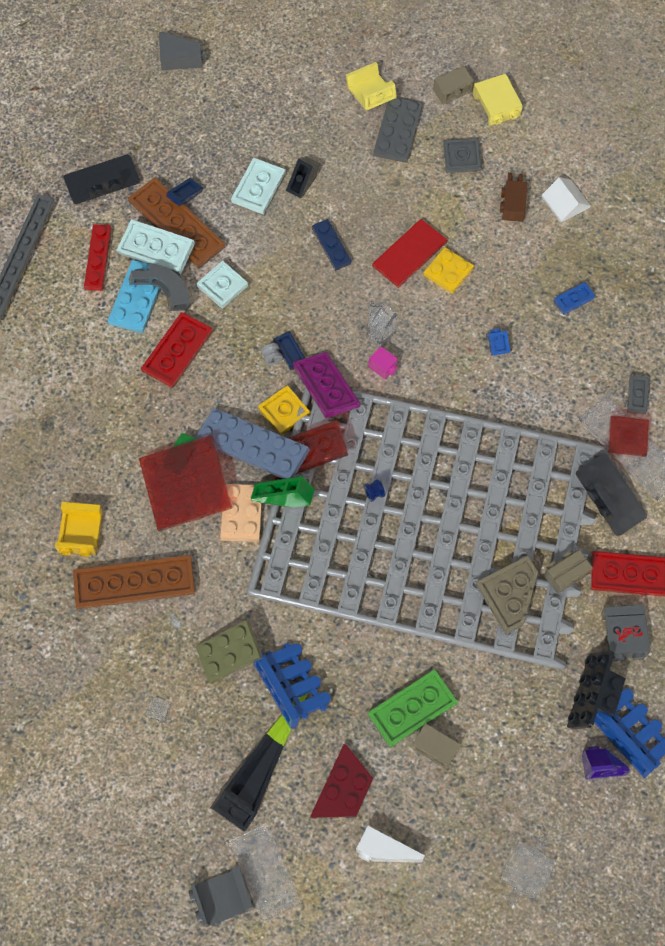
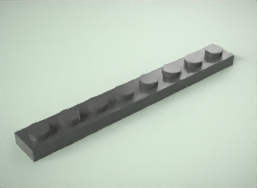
[0,194,55,322]

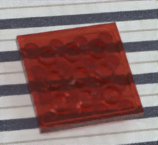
[139,435,233,531]

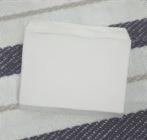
[541,177,591,222]

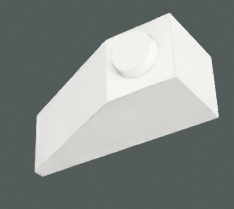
[356,826,425,863]

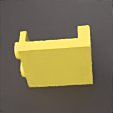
[473,74,522,126]

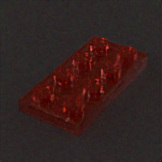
[274,420,348,480]

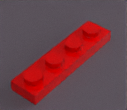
[84,224,111,291]

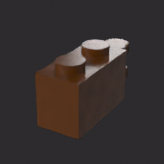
[499,172,528,222]

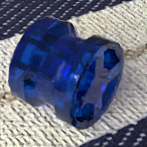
[363,479,386,502]

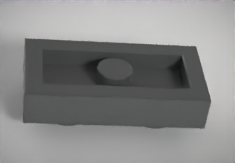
[627,375,649,414]

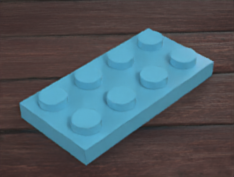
[108,260,160,333]

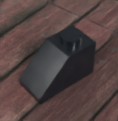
[286,156,321,198]

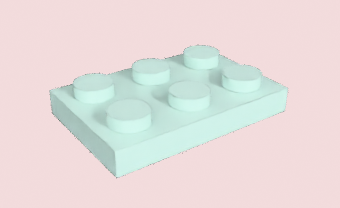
[231,158,286,215]

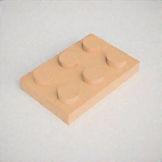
[220,484,262,542]

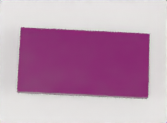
[293,352,360,418]

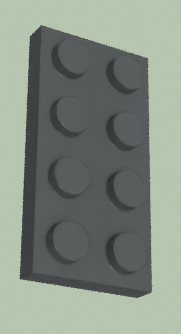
[373,97,423,163]

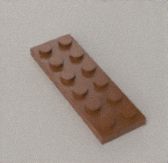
[128,177,225,269]
[73,555,195,609]

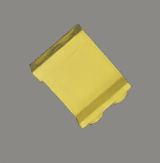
[346,62,396,111]

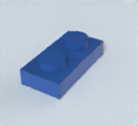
[554,282,595,315]

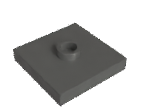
[443,138,482,173]

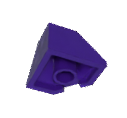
[582,746,630,779]

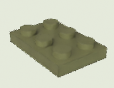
[196,620,263,684]

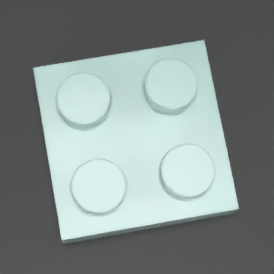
[197,261,248,309]

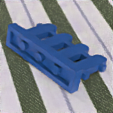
[253,643,331,729]
[594,689,665,779]

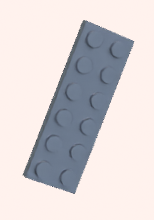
[195,407,310,479]

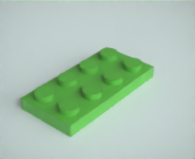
[367,669,458,748]

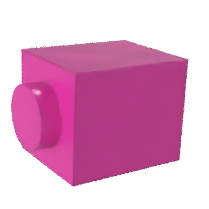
[368,346,398,380]

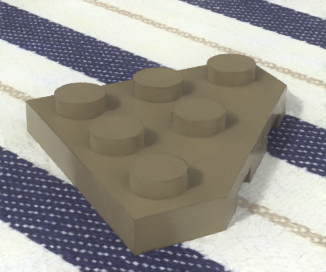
[476,556,538,635]

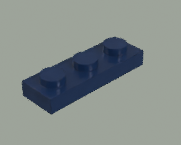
[312,219,351,271]

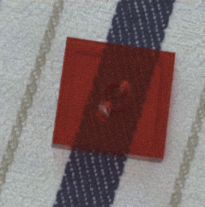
[608,415,649,457]

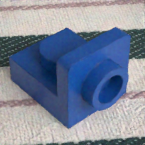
[486,328,511,356]

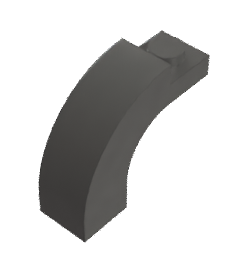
[129,264,190,311]

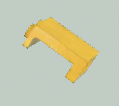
[55,502,103,557]

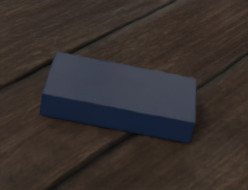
[166,178,203,207]
[274,331,305,371]

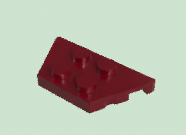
[310,744,373,819]

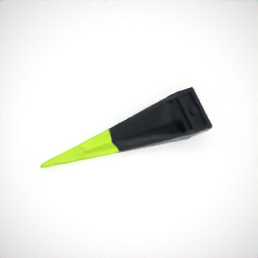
[210,693,308,832]

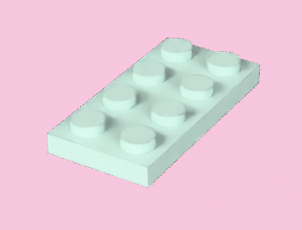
[116,219,195,275]

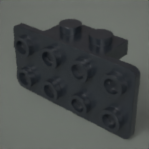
[63,154,140,204]
[576,453,647,536]
[567,650,626,730]

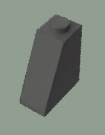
[159,32,205,70]

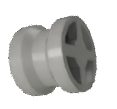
[261,343,283,366]

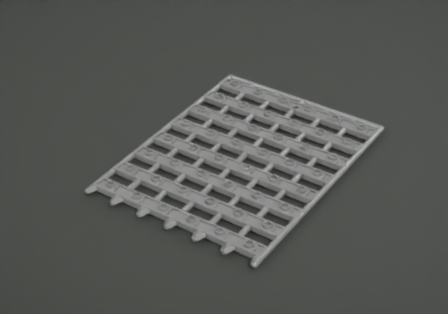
[247,387,609,670]

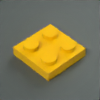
[423,247,474,294]
[258,385,310,436]

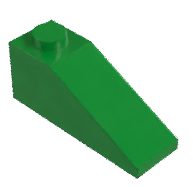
[250,476,315,508]

